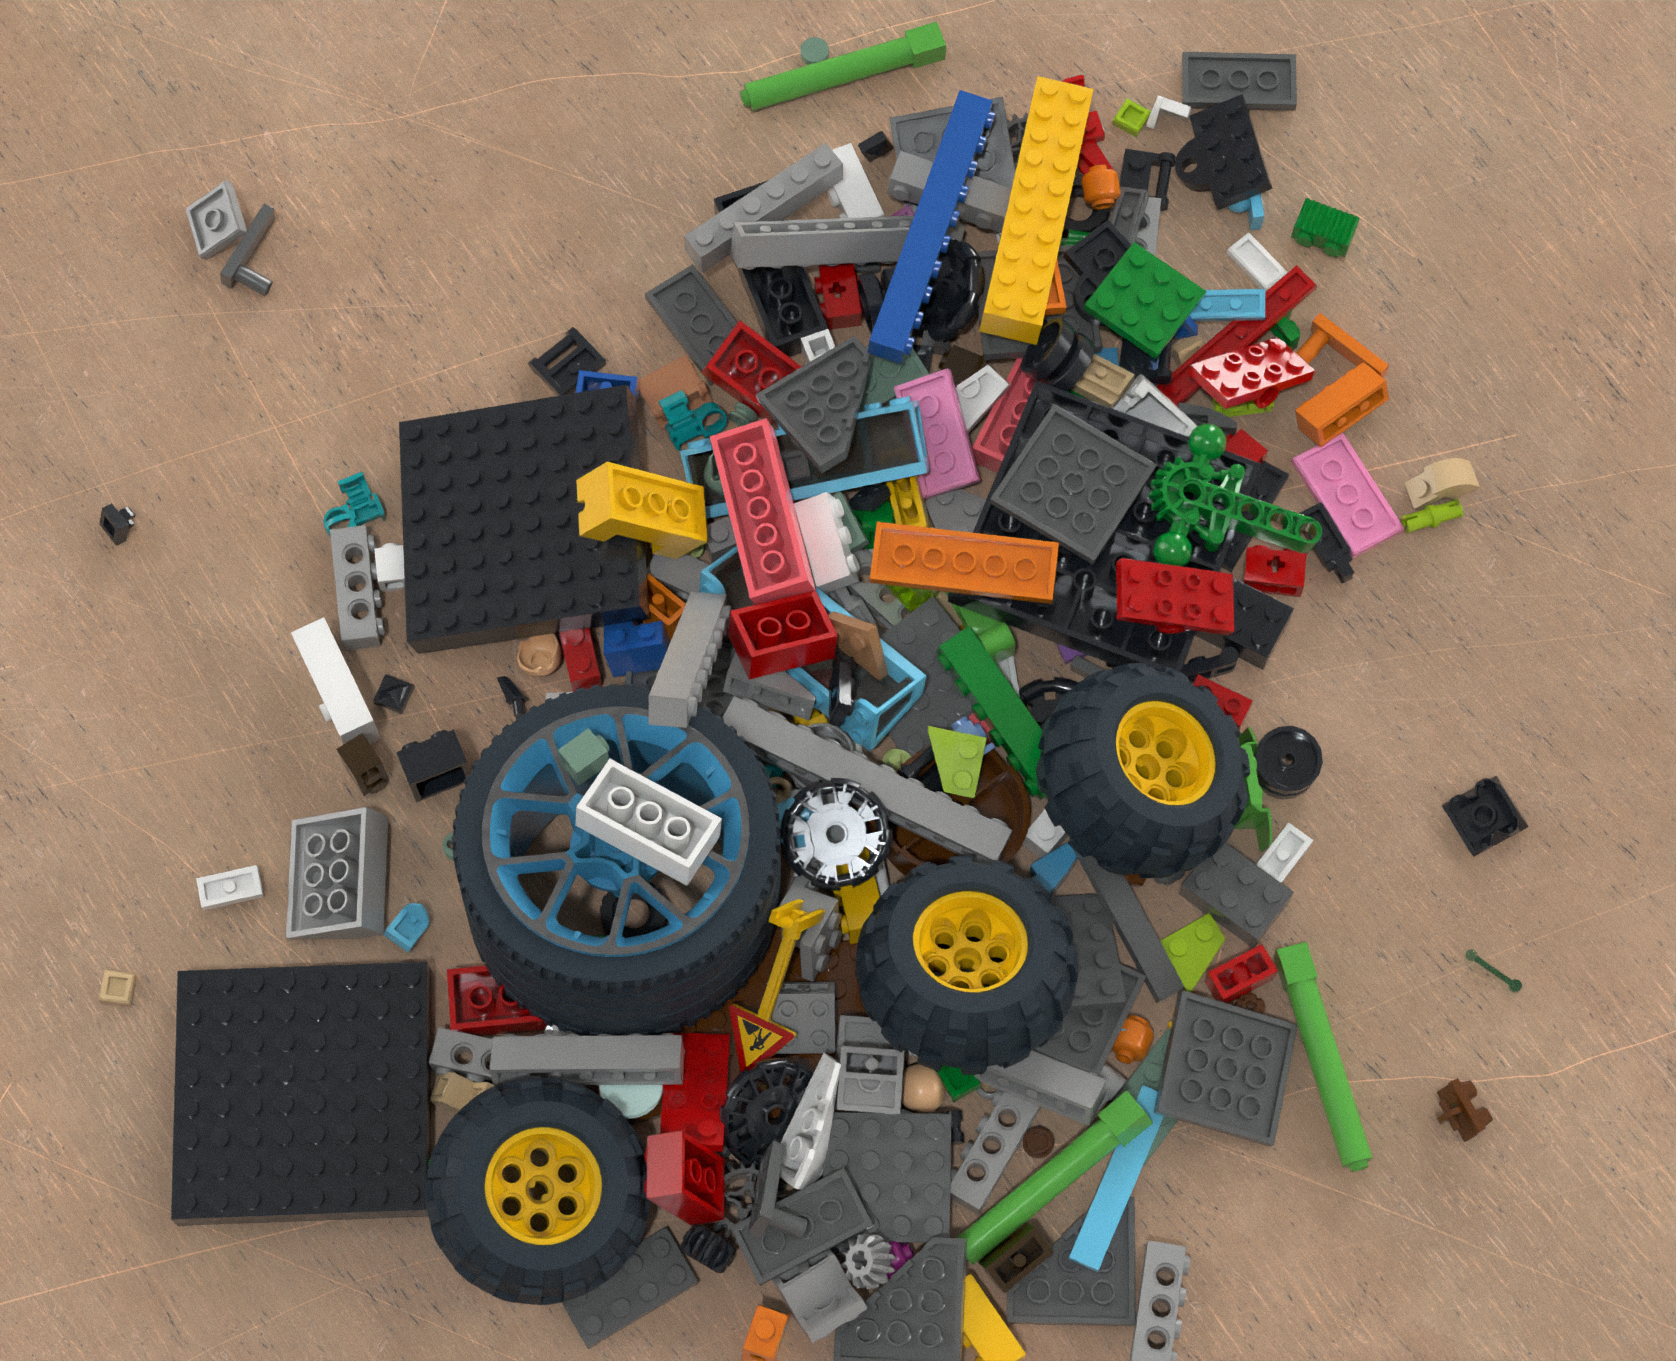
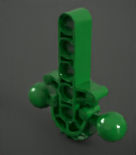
[1149,423,1322,567]

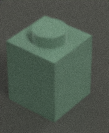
[558,728,610,786]

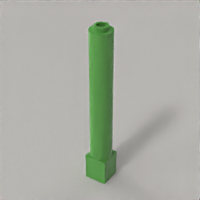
[740,22,946,111]
[1273,942,1373,1172]
[957,1090,1153,1265]

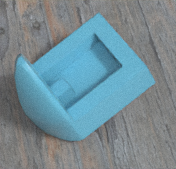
[384,903,429,953]

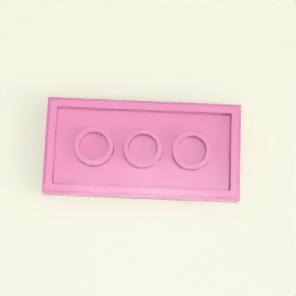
[894,368,981,500]
[1291,432,1404,558]

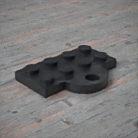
[1175,94,1273,210]
[1063,220,1131,326]

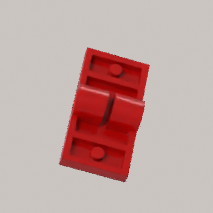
[1188,337,1315,409]
[1116,558,1234,635]
[660,1033,730,1152]

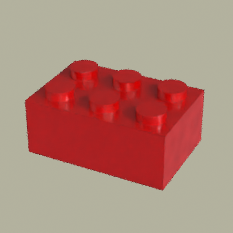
[701,321,802,425]
[728,590,838,680]
[447,965,547,1036]
[644,1131,724,1225]

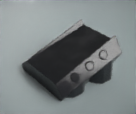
[1442,775,1529,857]

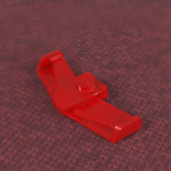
[1062,75,1115,176]

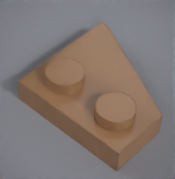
[828,611,888,680]

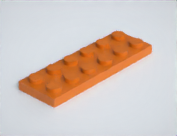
[870,522,1059,604]

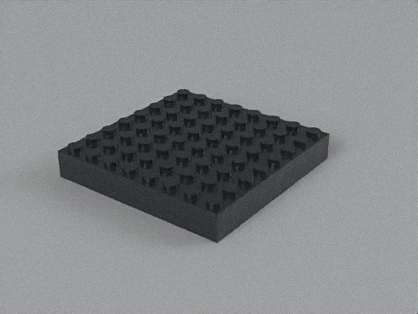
[948,380,1261,672]
[399,385,650,654]
[171,962,431,1226]

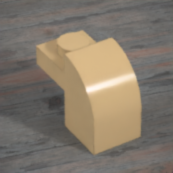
[1404,458,1480,510]
[429,1072,495,1114]

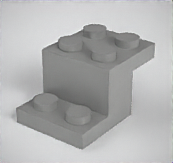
[779,861,842,982]
[836,1015,904,1114]
[771,1250,867,1343]

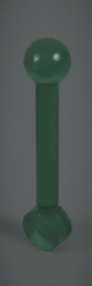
[1465,949,1522,993]

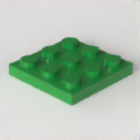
[1083,242,1206,359]

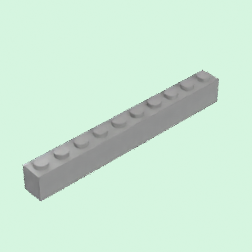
[722,696,1012,865]

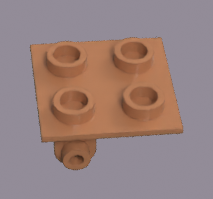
[638,355,713,431]

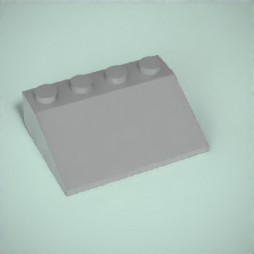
[286,807,388,940]

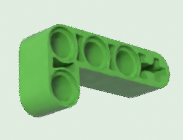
[945,592,1016,664]

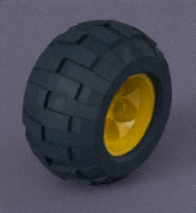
[1036,663,1250,878]
[855,856,1079,1075]
[425,1076,651,1305]

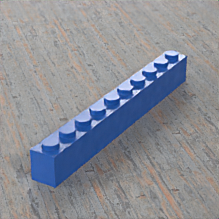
[867,90,995,364]

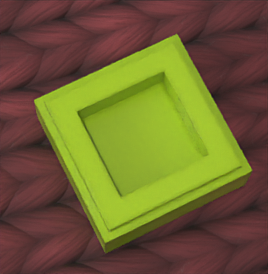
[1112,98,1151,138]

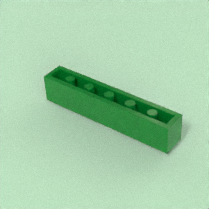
[936,626,1047,801]

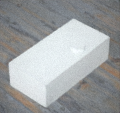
[291,617,381,744]
[575,759,722,886]

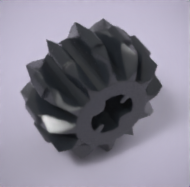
[680,1224,736,1273]

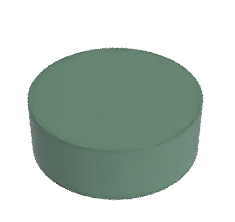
[801,37,829,65]

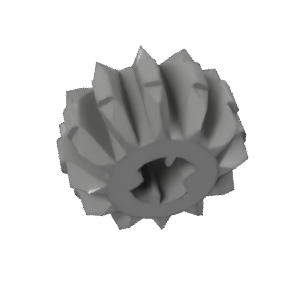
[841,1234,897,1289]

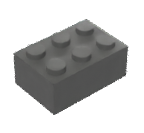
[1179,843,1294,948]

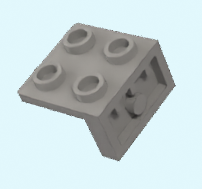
[772,982,835,1054]

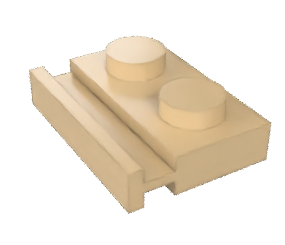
[1070,354,1135,409]

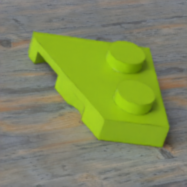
[927,726,987,799]
[1160,913,1226,993]

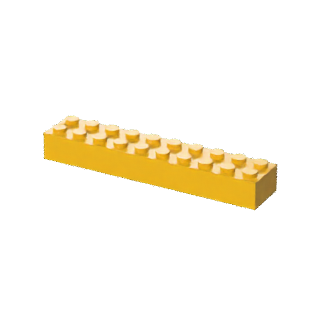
[979,76,1094,345]

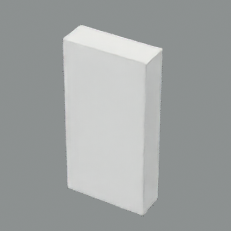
[1227,233,1288,292]

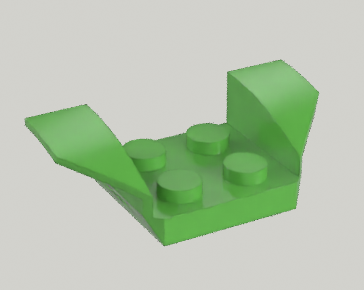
[1234,727,1272,852]

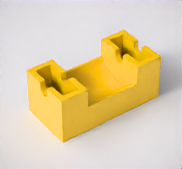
[576,462,707,559]

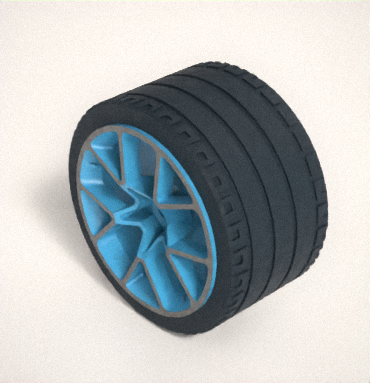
[452,684,781,1036]

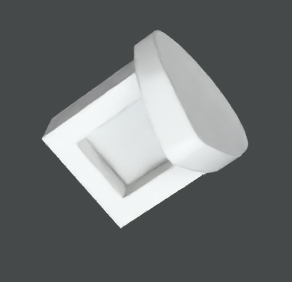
[1146,95,1192,129]

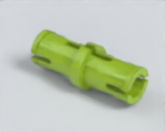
[1401,499,1463,534]

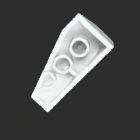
[780,1053,841,1190]

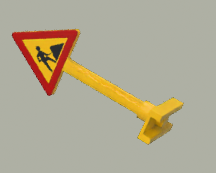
[729,899,825,1072]

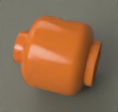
[1081,165,1121,210]
[1112,1015,1154,1064]

